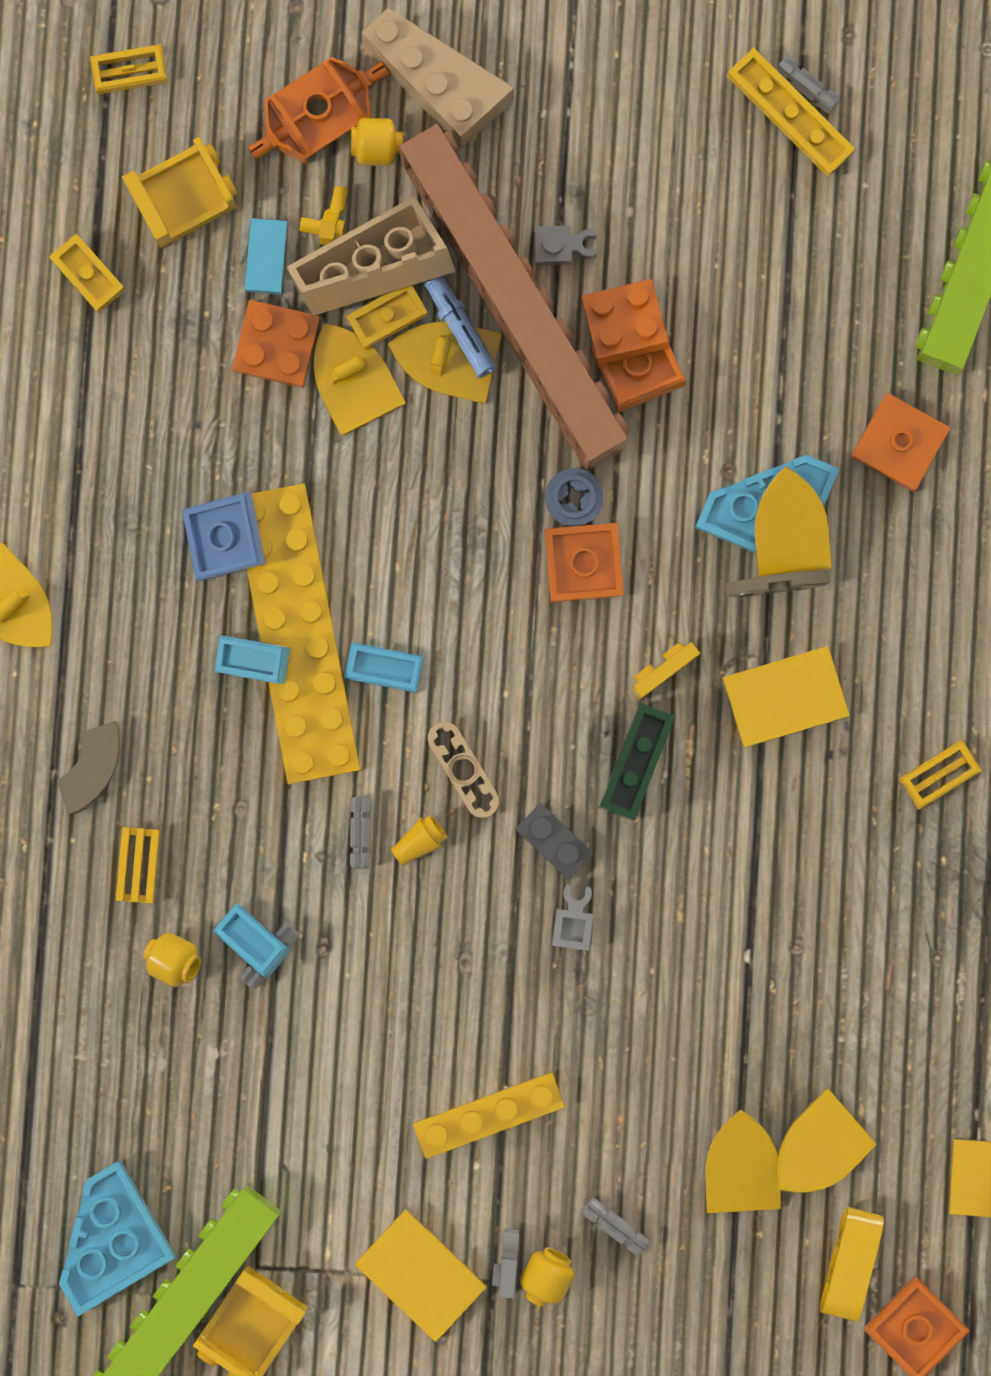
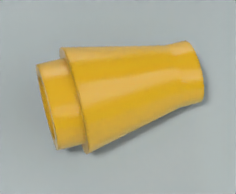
[391,814,447,866]

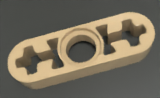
[428,722,499,818]

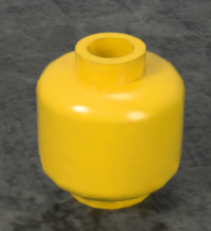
[351,118,403,166]
[143,932,201,987]
[519,1247,575,1307]

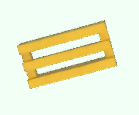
[90,44,168,95]
[898,740,982,810]
[116,827,161,904]

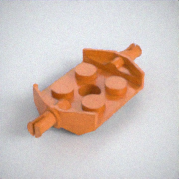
[248,57,389,164]

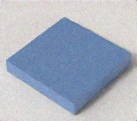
[182,492,266,581]

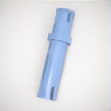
[424,275,497,379]

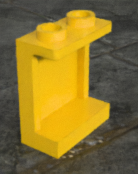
[122,137,238,249]
[193,1265,308,1376]

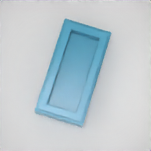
[245,218,288,295]
[214,635,290,684]
[344,642,424,693]
[213,903,291,979]

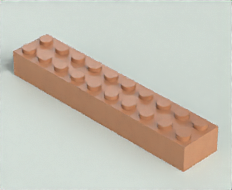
[399,123,629,471]

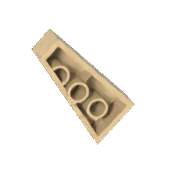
[362,8,514,149]
[287,196,456,316]

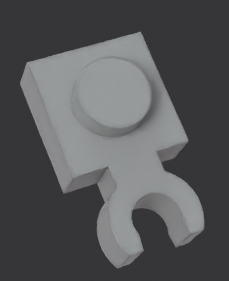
[534,225,597,265]
[552,884,594,951]
[492,1229,519,1298]

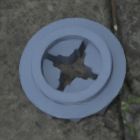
[545,468,603,527]

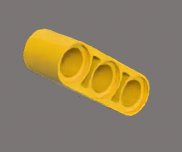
[820,1206,884,1322]

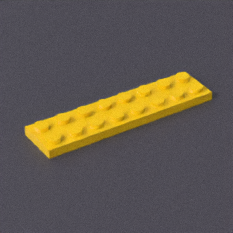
[247,483,361,785]

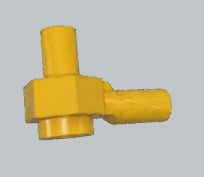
[299,186,348,245]

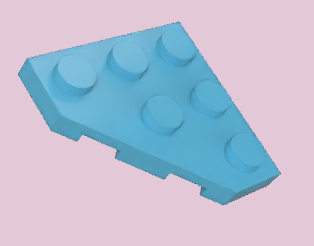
[695,455,839,554]
[59,1160,176,1317]

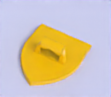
[388,322,502,404]
[314,323,406,436]
[754,466,832,577]
[0,542,53,648]
[777,1088,877,1193]
[705,1110,781,1213]
[949,1139,991,1217]

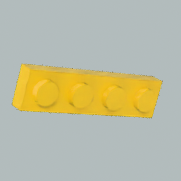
[727,47,855,177]
[413,1071,565,1159]

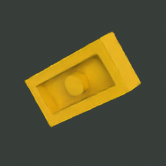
[49,233,125,314]
[346,285,428,350]
[631,642,700,700]

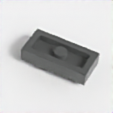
[515,802,594,880]

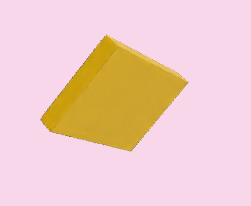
[722,646,850,748]
[354,1208,487,1342]

